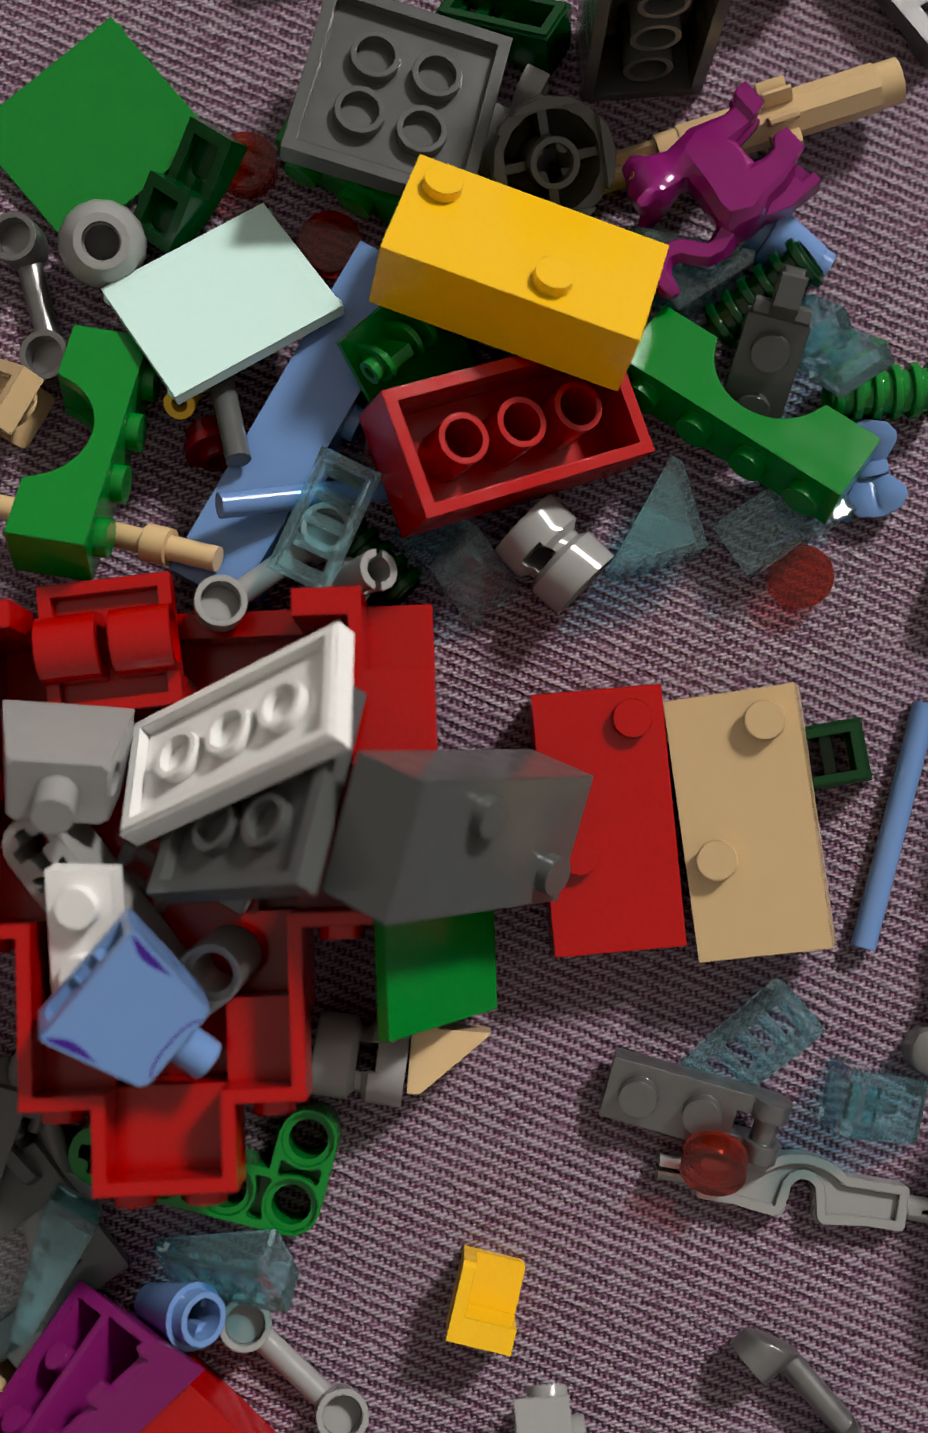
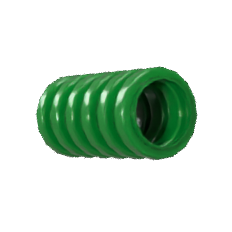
[822,361,928,423]

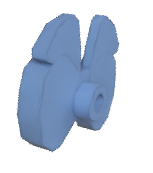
[832,419,908,523]

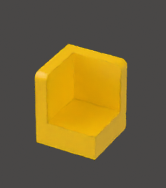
[446,1245,525,1357]

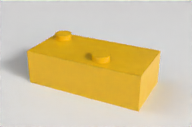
[368,154,669,392]

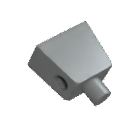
[2,699,135,835]

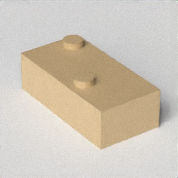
[663,682,836,963]

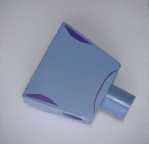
[38,908,222,1087]

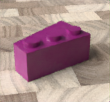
[0,1280,205,1433]

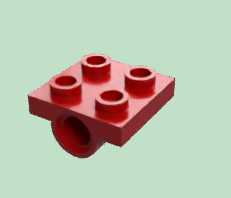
[32,571,186,711]

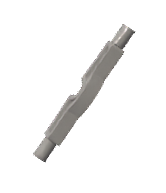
[655,1148,928,1232]

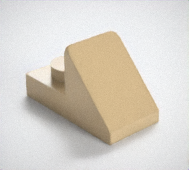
[0,359,55,449]
[406,1023,491,1095]

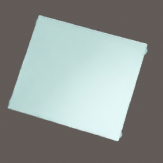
[101,203,345,405]

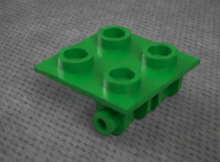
[336,306,478,404]

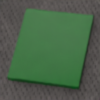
[0,17,199,234]
[374,910,497,1043]

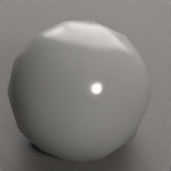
[58,199,147,289]

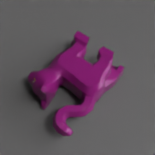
[622,81,821,300]

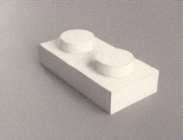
[44,863,125,995]

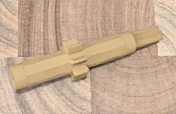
[603,57,906,195]

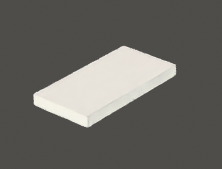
[120,621,355,846]

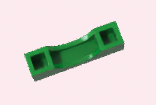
[627,304,881,524]
[3,324,162,581]

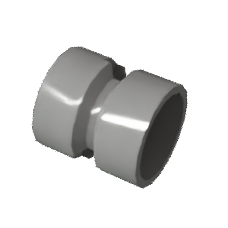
[494,494,615,615]
[311,1010,411,1107]

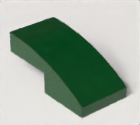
[134,116,248,254]

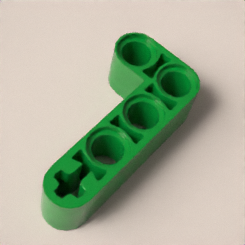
[68,1100,342,1236]

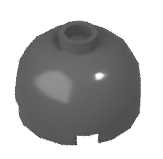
[487,95,616,216]

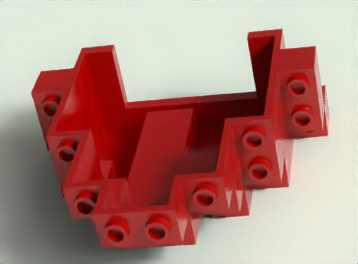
[0,586,438,1209]

